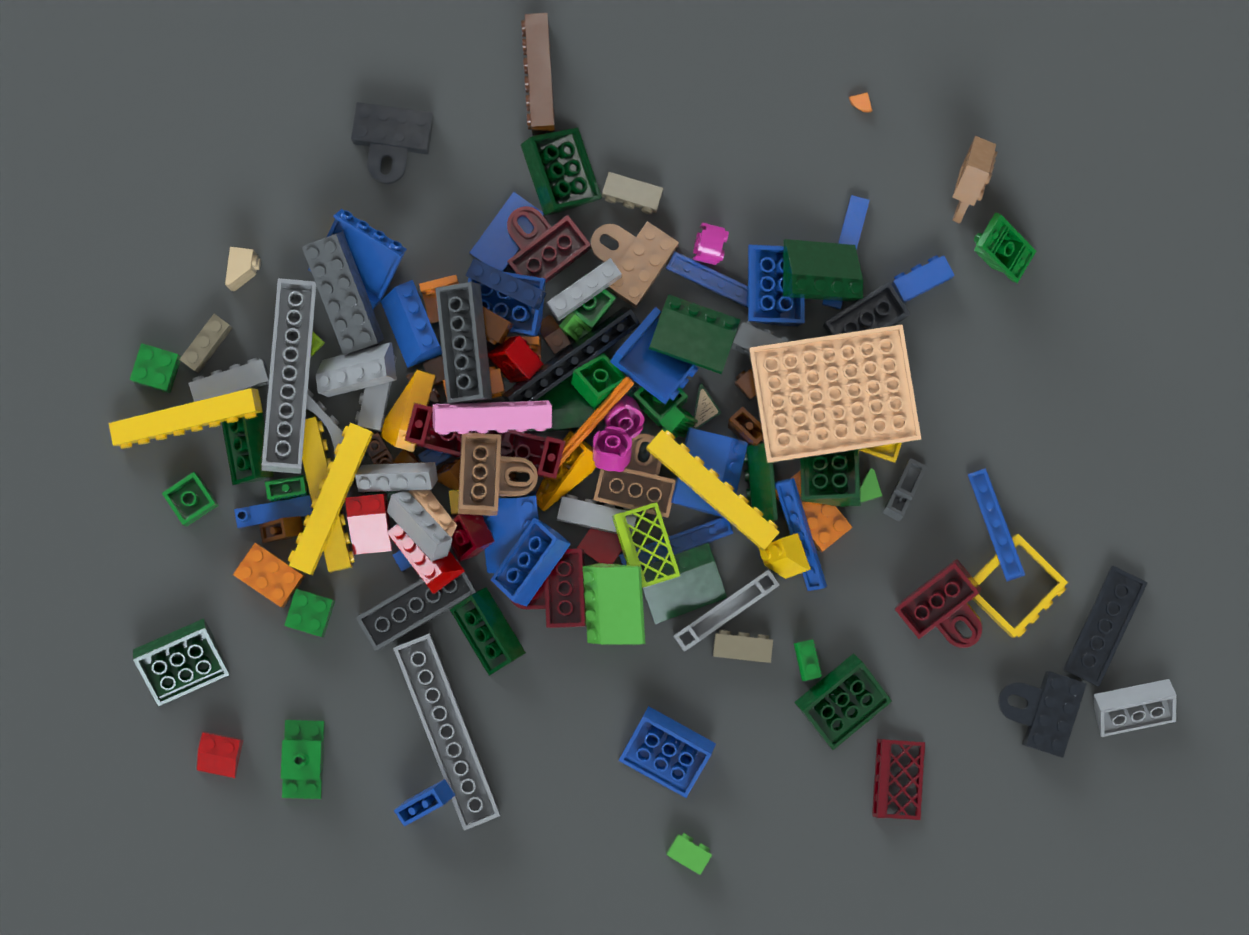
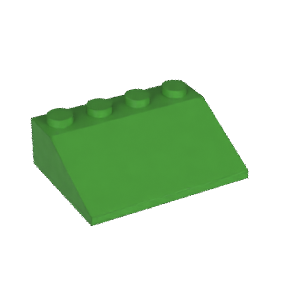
[583,563,645,645]

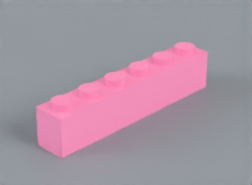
[433,401,552,435]

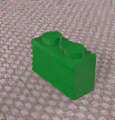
[659,405,698,438]
[265,475,309,502]
[794,639,822,681]

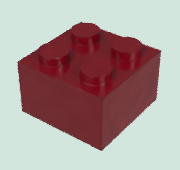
[451,514,494,562]

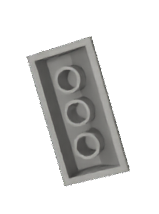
[316,342,397,397]
[1094,679,1177,737]

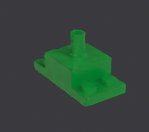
[974,212,1036,283]
[281,720,325,799]

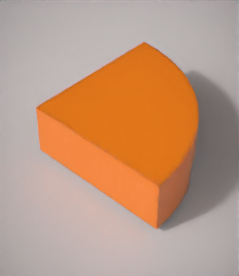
[849,92,872,112]

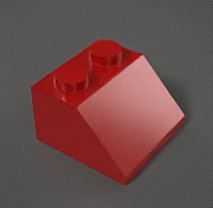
[488,336,543,383]
[197,732,244,778]

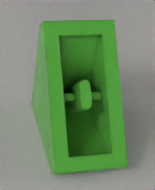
[860,468,882,503]

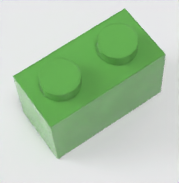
[666,833,712,875]

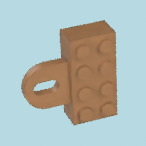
[952,136,998,224]
[591,221,679,308]
[458,433,538,516]
[593,434,676,518]

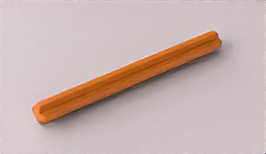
[559,377,634,466]

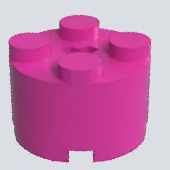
[693,223,729,265]
[603,394,644,439]
[593,426,632,472]

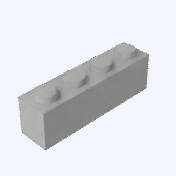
[547,258,622,321]
[355,355,397,432]
[188,358,269,402]
[355,462,438,492]
[387,490,452,561]
[557,494,637,534]

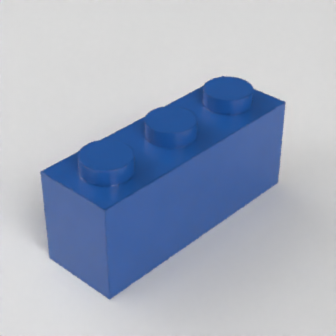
[891,255,955,303]
[394,779,455,827]

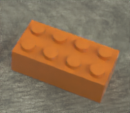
[775,470,853,552]

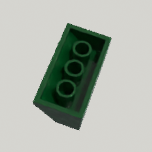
[221,410,274,485]
[744,443,778,522]
[450,587,526,676]

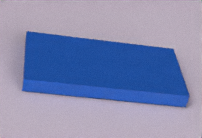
[469,192,544,272]

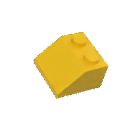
[758,533,811,579]

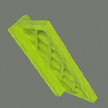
[612,502,680,588]

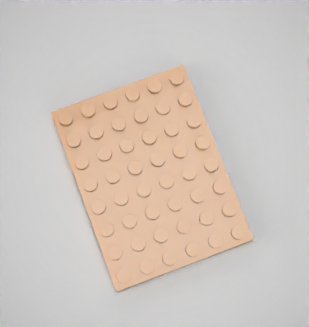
[749,325,921,463]

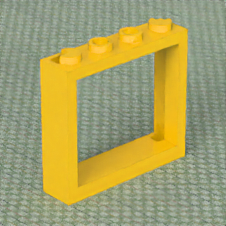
[972,534,1068,638]

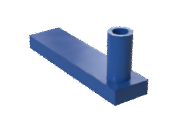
[234,495,313,529]

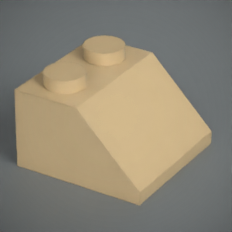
[225,247,261,291]

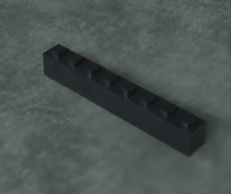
[502,307,640,402]

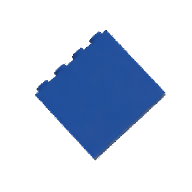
[308,209,407,309]
[610,307,699,404]

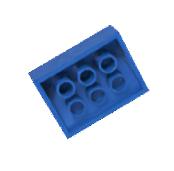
[748,245,805,326]
[468,272,546,337]
[671,428,748,517]
[483,491,539,573]
[618,706,716,798]

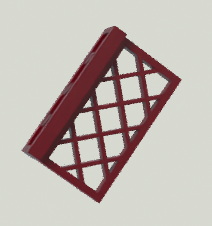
[872,739,925,820]

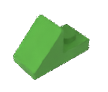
[559,312,591,342]

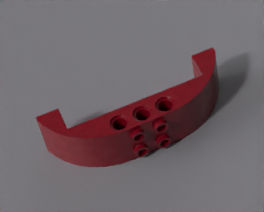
[405,403,566,479]

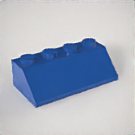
[381,280,442,368]
[490,517,571,606]

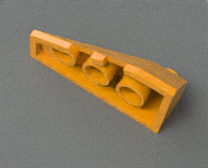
[380,370,436,452]
[536,431,596,511]

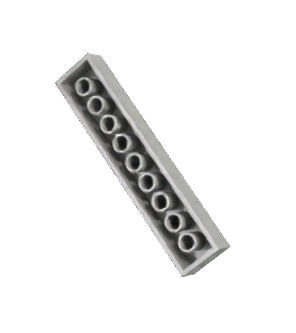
[262,278,316,474]
[393,634,501,830]

